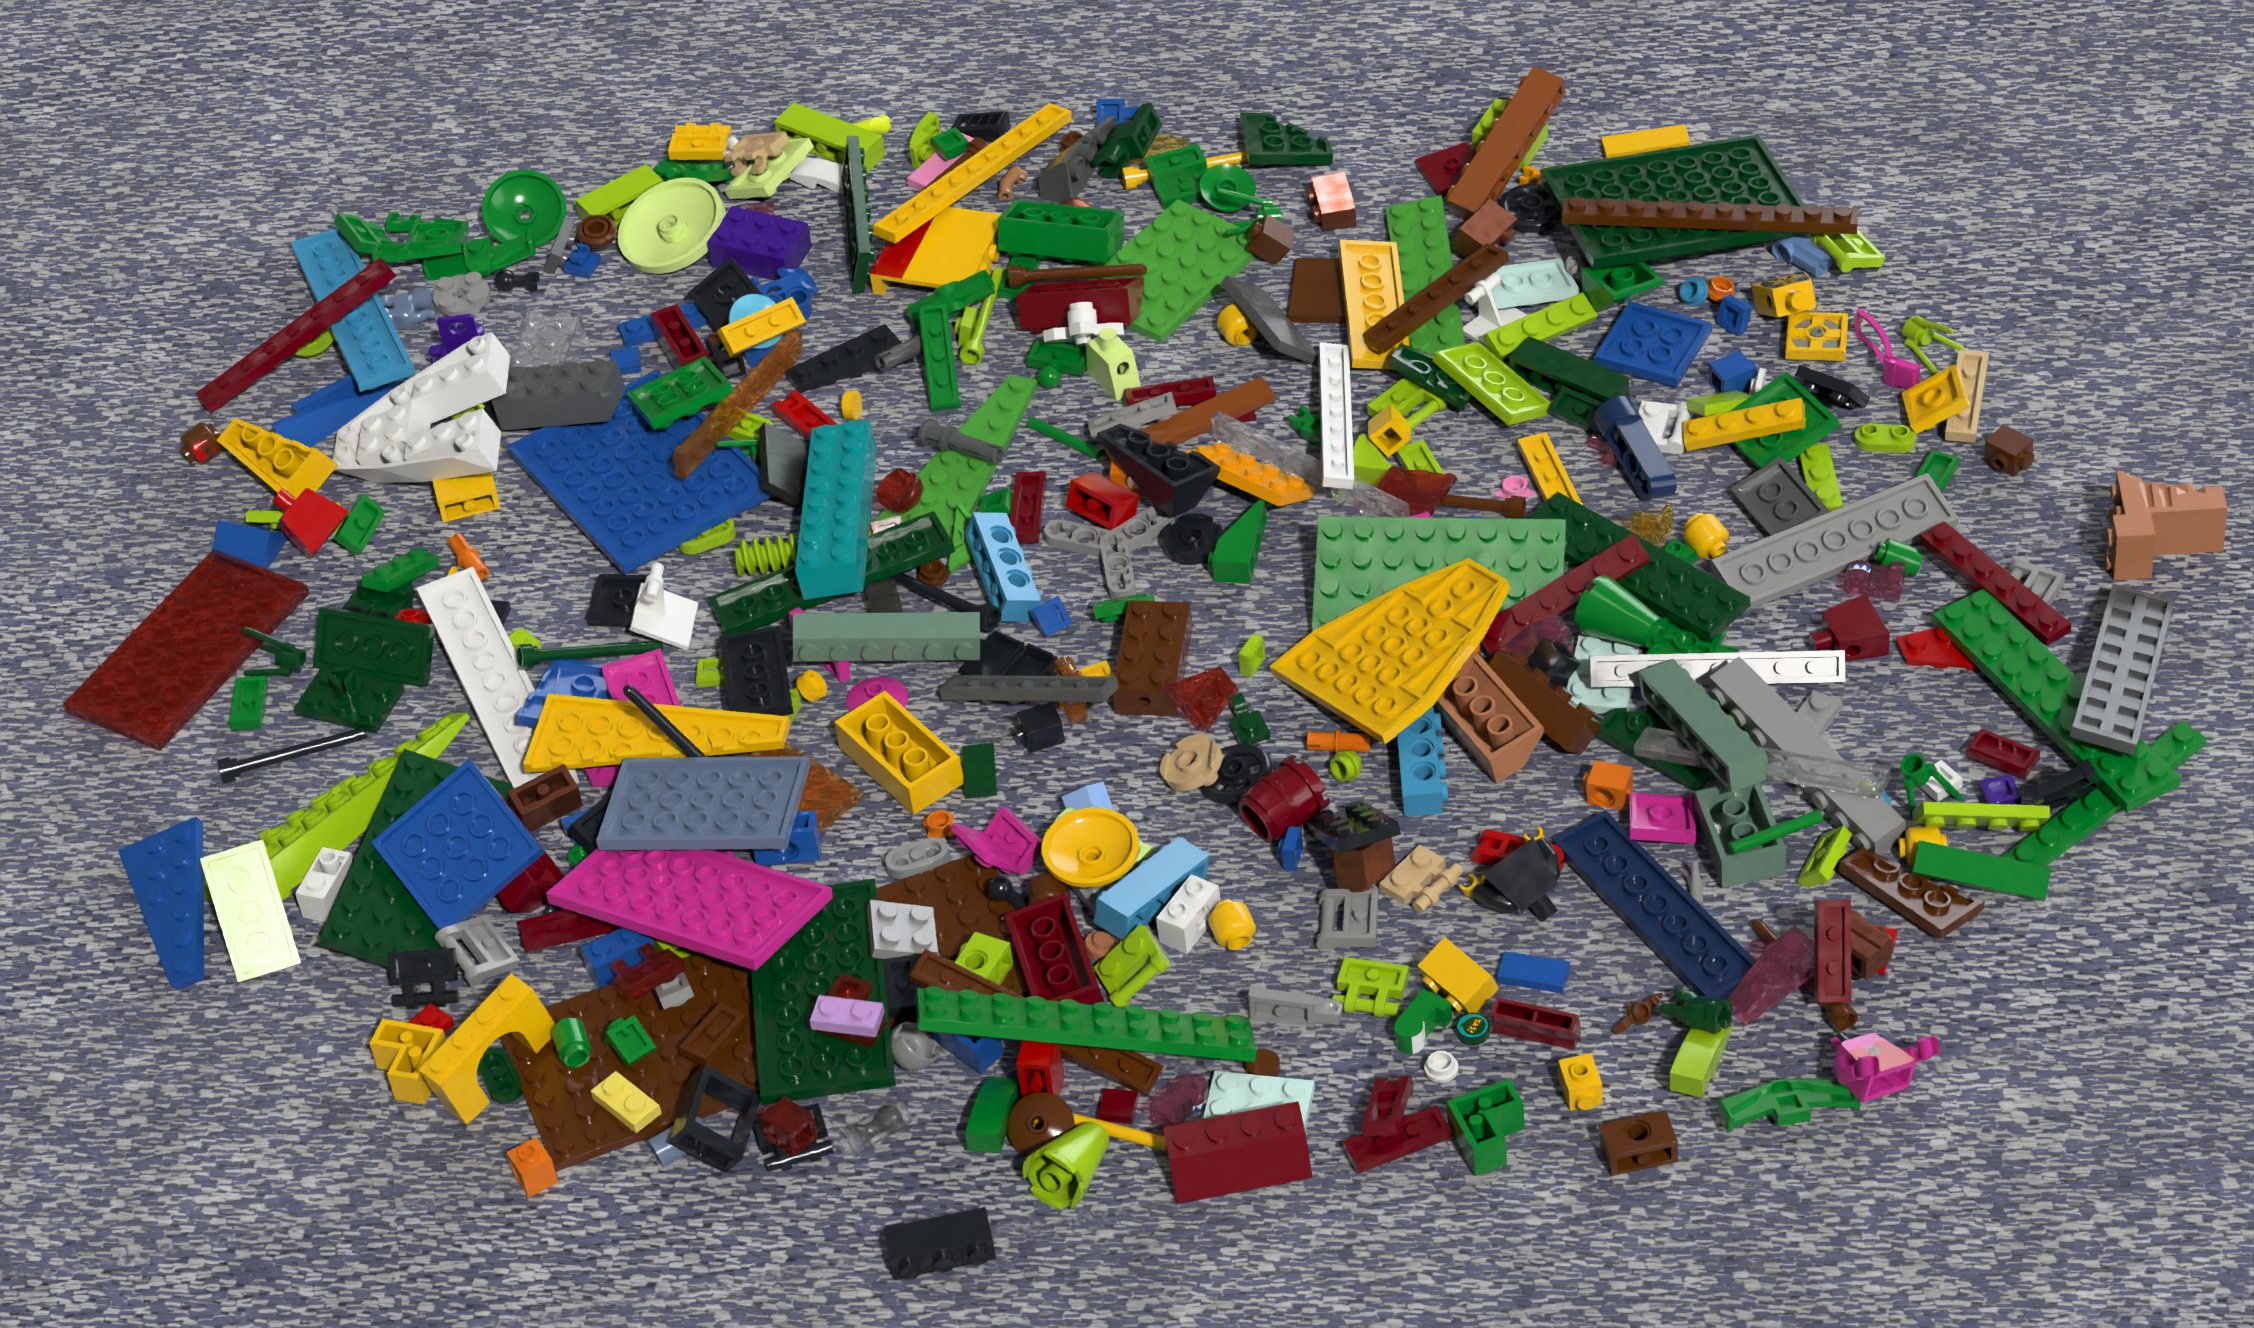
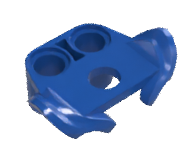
[751,267,819,320]

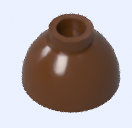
[577,215,616,251]

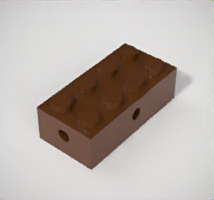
[1112,600,1193,716]

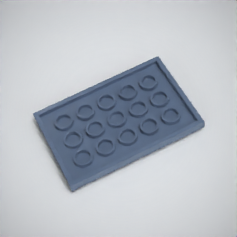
[596,756,810,851]

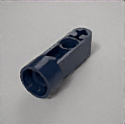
[1594,396,1677,500]

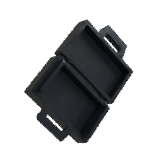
[960,631,1059,703]

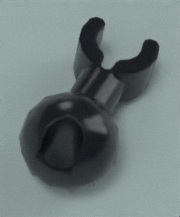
[494,269,540,292]
[988,876,1028,910]

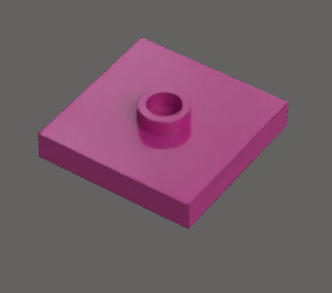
[1628,792,1696,844]

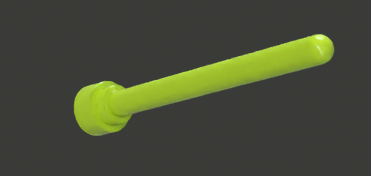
[959,267,1004,364]

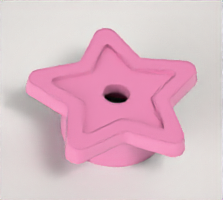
[1495,476,1535,498]

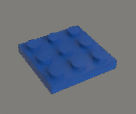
[1594,301,1712,387]

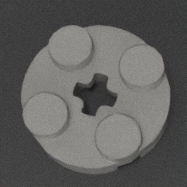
[433,272,491,317]

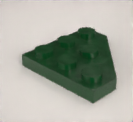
[1239,113,1333,166]

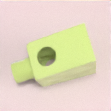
[1086,328,1141,401]

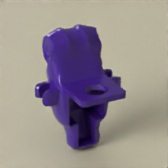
[428,314,485,364]

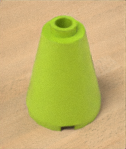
[1023,1121,1110,1210]

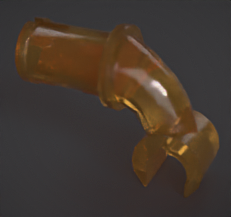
[1054,656,1088,723]

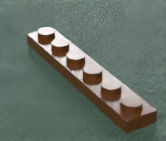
[1363,243,1509,353]

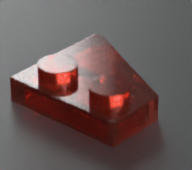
[1374,466,1458,516]
[1163,666,1239,732]

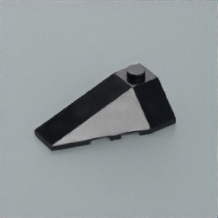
[1097,423,1221,517]

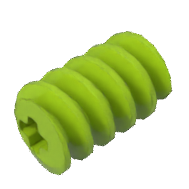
[735,533,798,577]

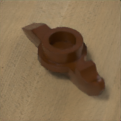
[1611,993,1663,1035]

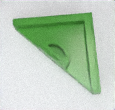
[947,502,974,575]

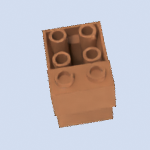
[2105,471,2227,580]

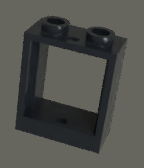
[668,1065,761,1172]

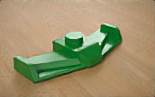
[423,228,536,281]
[1718,1078,1861,1133]

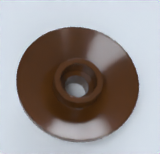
[1007,1092,1075,1157]

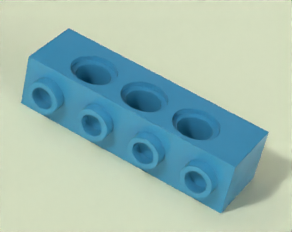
[964,512,1041,622]
[1397,706,1448,816]

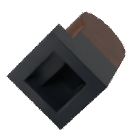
[708,333,746,379]

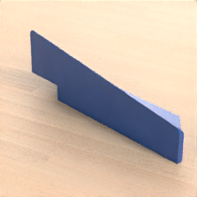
[271,374,402,448]

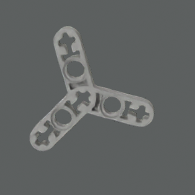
[1044,505,1175,599]

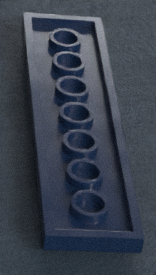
[1552,810,1764,1000]

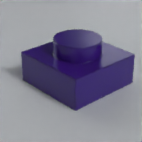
[1979,774,2022,805]

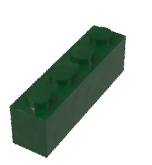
[1509,336,1630,403]

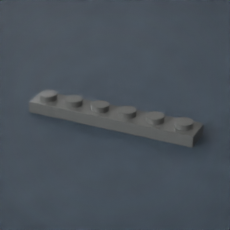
[939,675,1119,705]

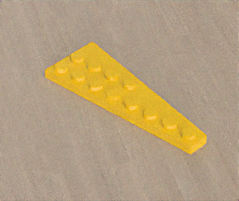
[523,694,791,773]

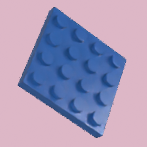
[371,758,545,930]

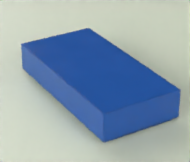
[1497,951,1570,994]

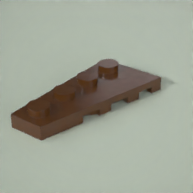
[1839,847,1985,940]

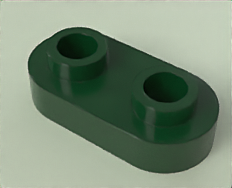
[478,1048,523,1104]

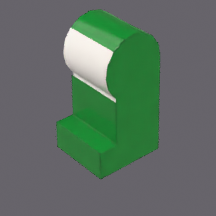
[1394,988,1452,1054]

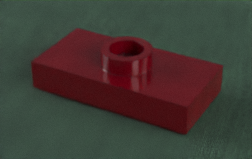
[1966,728,2040,779]

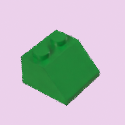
[1582,261,1664,312]

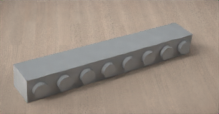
[1709,656,1906,855]

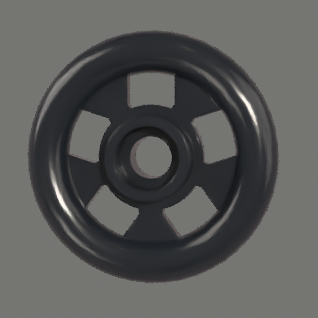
[1498,183,1562,232]
[1200,744,1272,804]

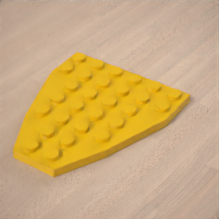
[1269,558,1511,745]

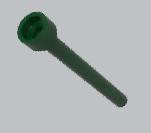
[516,640,663,669]

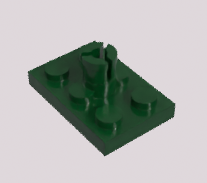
[294,666,405,734]

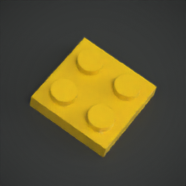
[1902,364,1970,435]

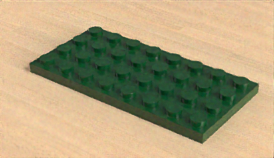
[319,749,513,968]
[751,878,896,1105]

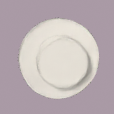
[1424,1051,1459,1083]

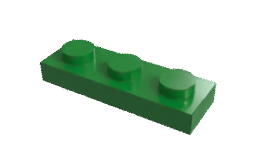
[362,548,439,593]

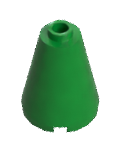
[1574,575,1666,648]

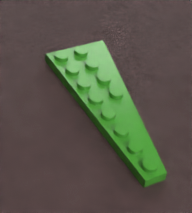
[875,375,1038,540]

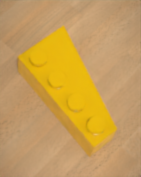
[217,418,338,498]

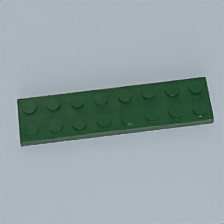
[1527,492,1751,642]
[708,511,955,635]

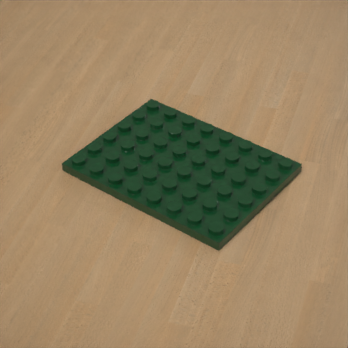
[1540,134,1812,269]

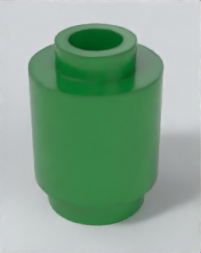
[1873,538,1923,577]
[551,1018,591,1068]

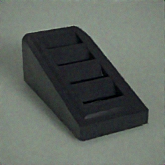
[951,111,1011,142]

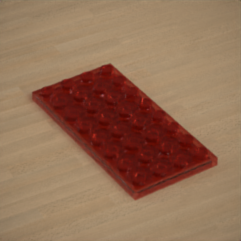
[63,549,310,751]

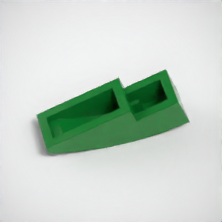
[965,1076,1020,1153]

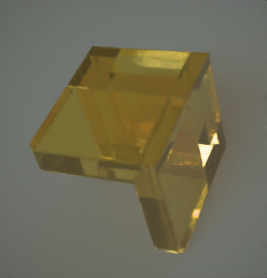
[1631,503,1674,547]

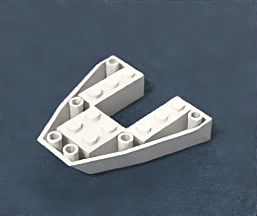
[333,332,510,483]

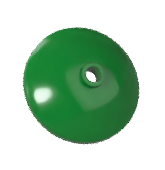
[482,170,567,249]

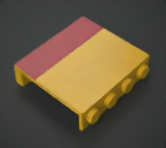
[870,207,1001,307]

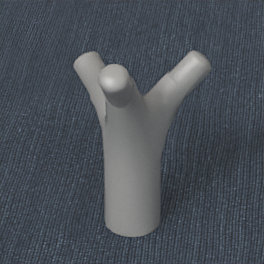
[1679,860,1711,906]

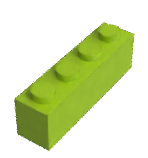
[774,103,885,173]

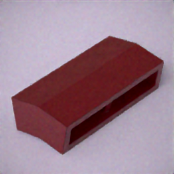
[1491,997,1581,1050]

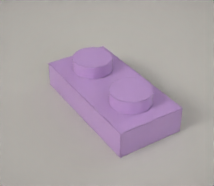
[810,995,885,1037]

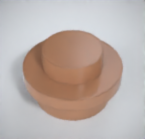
[1084,931,1117,962]

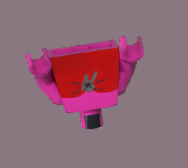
[1831,1032,1940,1103]

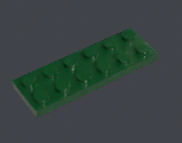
[841,136,875,294]

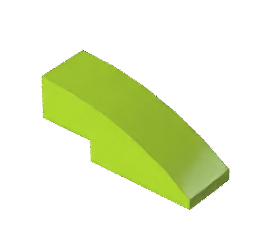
[1670,1026,1732,1098]

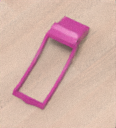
[1854,308,1920,390]

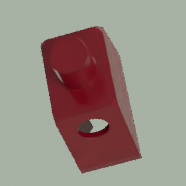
[1809,594,1890,662]

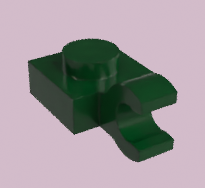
[1229,693,1271,745]

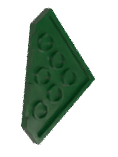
[1595,705,1750,791]

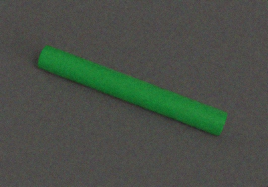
[1027,417,1103,460]
[1728,810,1823,855]

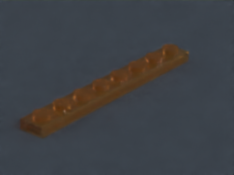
[673,329,802,479]

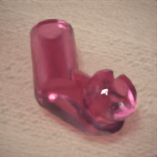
[1588,433,1618,467]

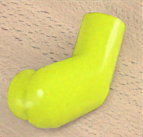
[853,115,891,134]

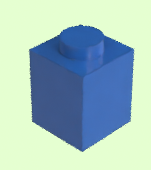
[1709,350,1757,393]

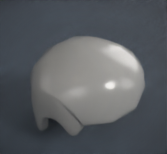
[891,1022,940,1071]

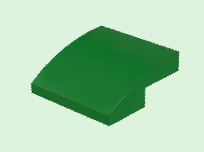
[1145,143,1207,210]

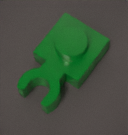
[1288,406,1321,447]

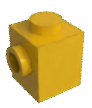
[1367,404,1411,457]
[1558,1053,1603,1111]

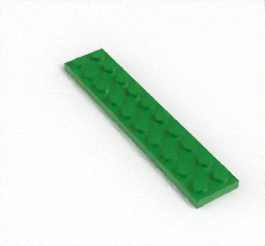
[1932,589,2181,813]
[915,986,1257,1062]

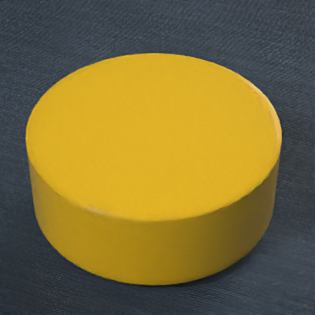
[841,390,862,420]
[797,670,827,702]

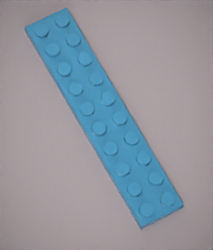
[290,228,416,392]

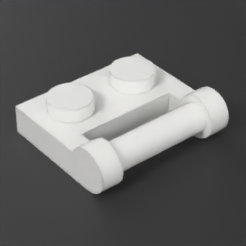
[1639,401,1694,454]

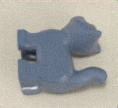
[381,287,436,330]

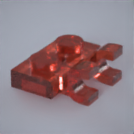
[610,943,687,1002]

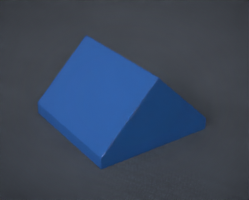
[210,520,289,575]

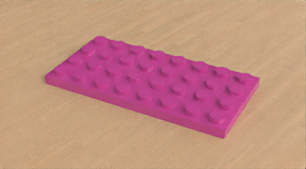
[546,848,833,971]

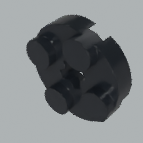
[1162,513,1223,564]

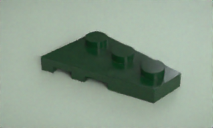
[1389,343,1473,411]

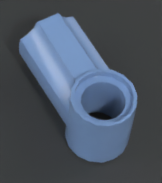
[1772,234,1833,276]

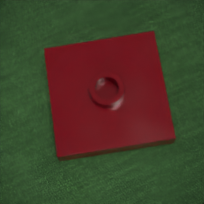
[1415,142,1475,197]

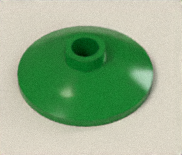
[1199,164,1256,212]

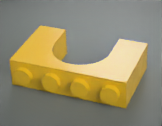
[418,973,555,1125]

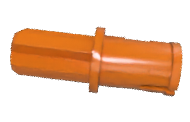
[448,533,490,581]
[1307,729,1372,753]

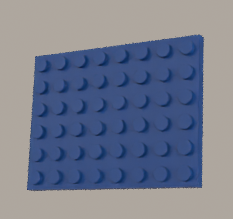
[507,369,774,574]

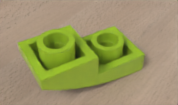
[909,111,941,169]

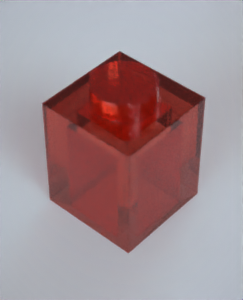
[761,1096,818,1157]

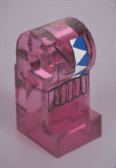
[1843,560,1905,602]
[1149,1074,1209,1131]

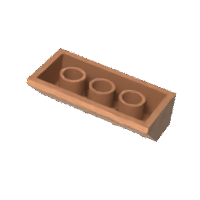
[1433,651,1545,784]

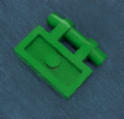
[665,163,734,182]
[334,213,393,255]

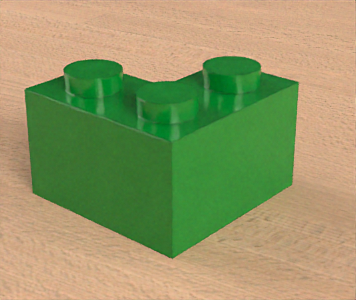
[1446,1079,1525,1176]

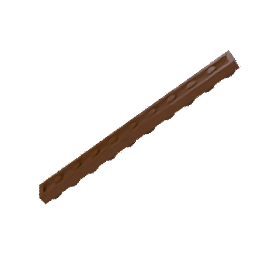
[1562,197,1858,234]

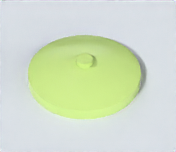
[618,178,726,274]

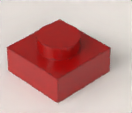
[407,1003,455,1034]

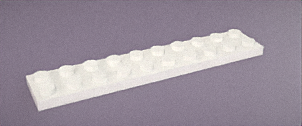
[416,567,579,789]

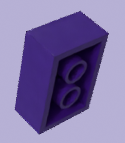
[707,206,812,280]

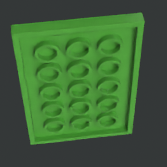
[1087,199,1258,343]

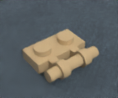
[1379,845,1463,913]

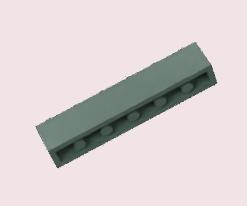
[793,612,980,662]
[1639,659,1768,793]

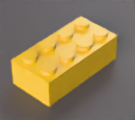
[834,691,964,815]

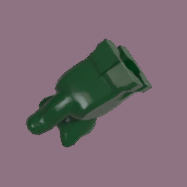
[1660,988,1734,1034]

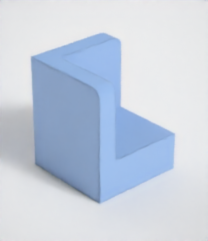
[1062,782,1114,810]

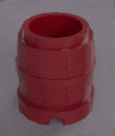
[1238,755,1330,843]

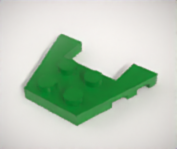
[372,212,469,263]

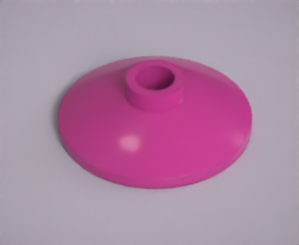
[846,676,908,712]

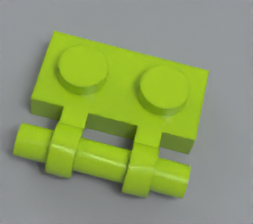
[1333,957,1410,1018]

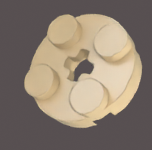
[1160,734,1223,794]

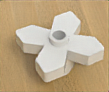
[1043,302,1124,346]

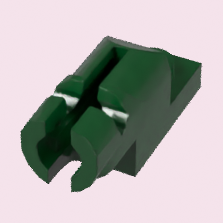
[1093,103,1162,179]

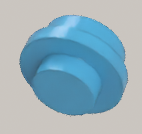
[1680,277,1708,307]

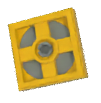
[1785,312,1848,361]

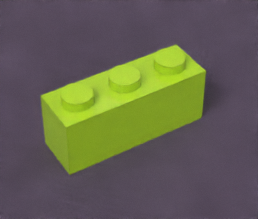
[575,164,664,226]

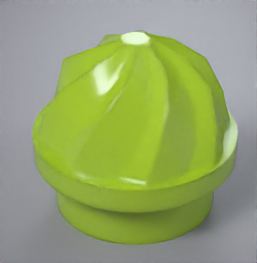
[1330,750,1363,782]

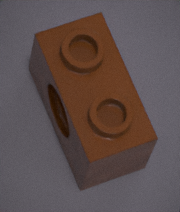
[1599,1110,1678,1176]

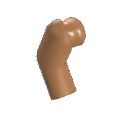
[998,166,1028,201]

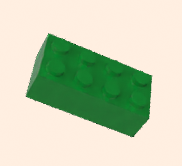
[998,199,1124,265]

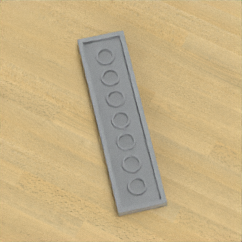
[1710,473,1959,611]

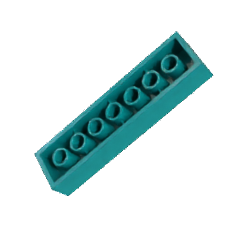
[795,419,878,600]

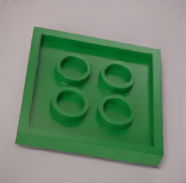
[626,356,734,430]
[1729,372,1840,470]

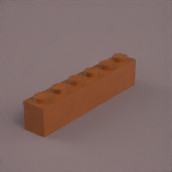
[1446,66,1566,221]

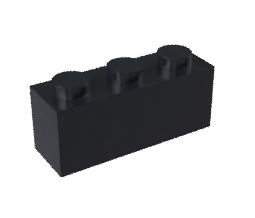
[884,1207,996,1280]

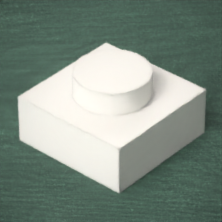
[1920,760,1963,802]

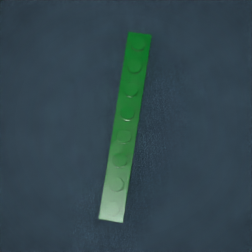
[2002,721,2207,867]

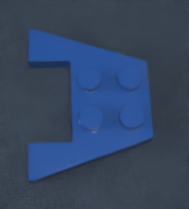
[515,659,612,727]

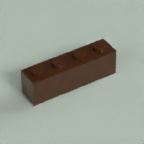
[1488,649,1603,755]

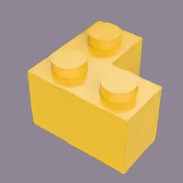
[369,1018,446,1105]

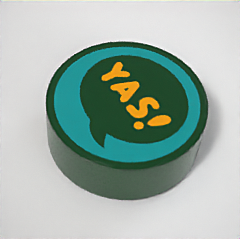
[1456,1013,1490,1046]

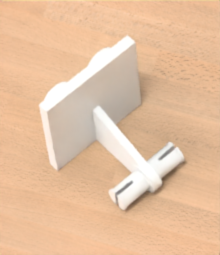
[1463,273,1527,352]
[629,563,698,650]

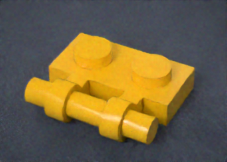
[668,123,732,160]

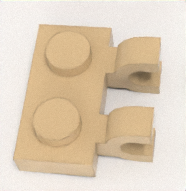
[724,132,790,176]

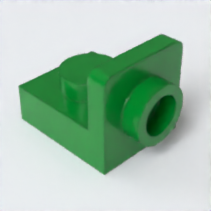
[603,1015,656,1068]

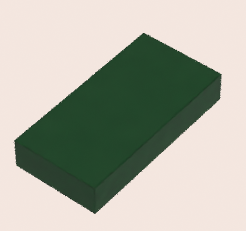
[962,743,998,799]

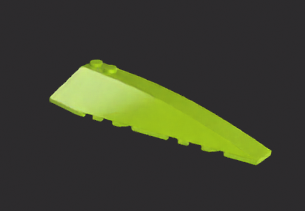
[204,713,470,904]

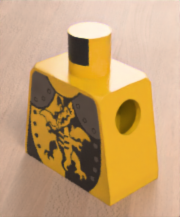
[1751,272,1816,317]

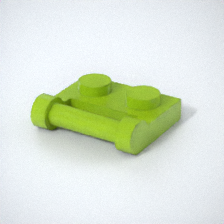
[1809,229,1886,273]
[1367,376,1447,434]
[1093,924,1171,1008]

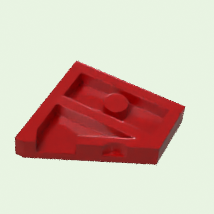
[1896,627,1978,671]

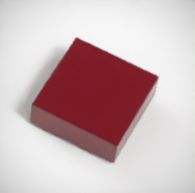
[1098,1088,1139,1125]

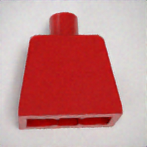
[272,488,349,560]

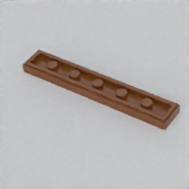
[1103,376,1276,463]

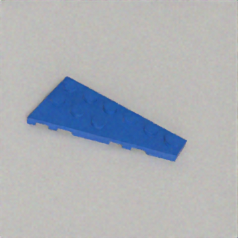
[118,816,204,989]

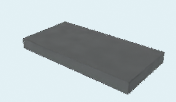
[1221,275,1318,364]

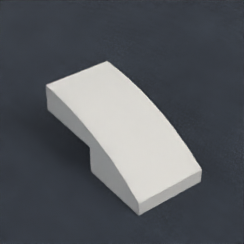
[789,157,843,194]

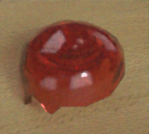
[876,468,924,514]

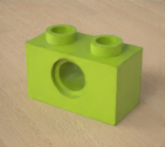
[955,932,1013,985]

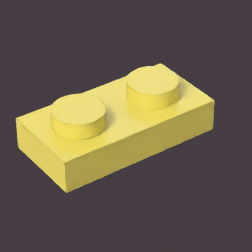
[591,1071,662,1133]

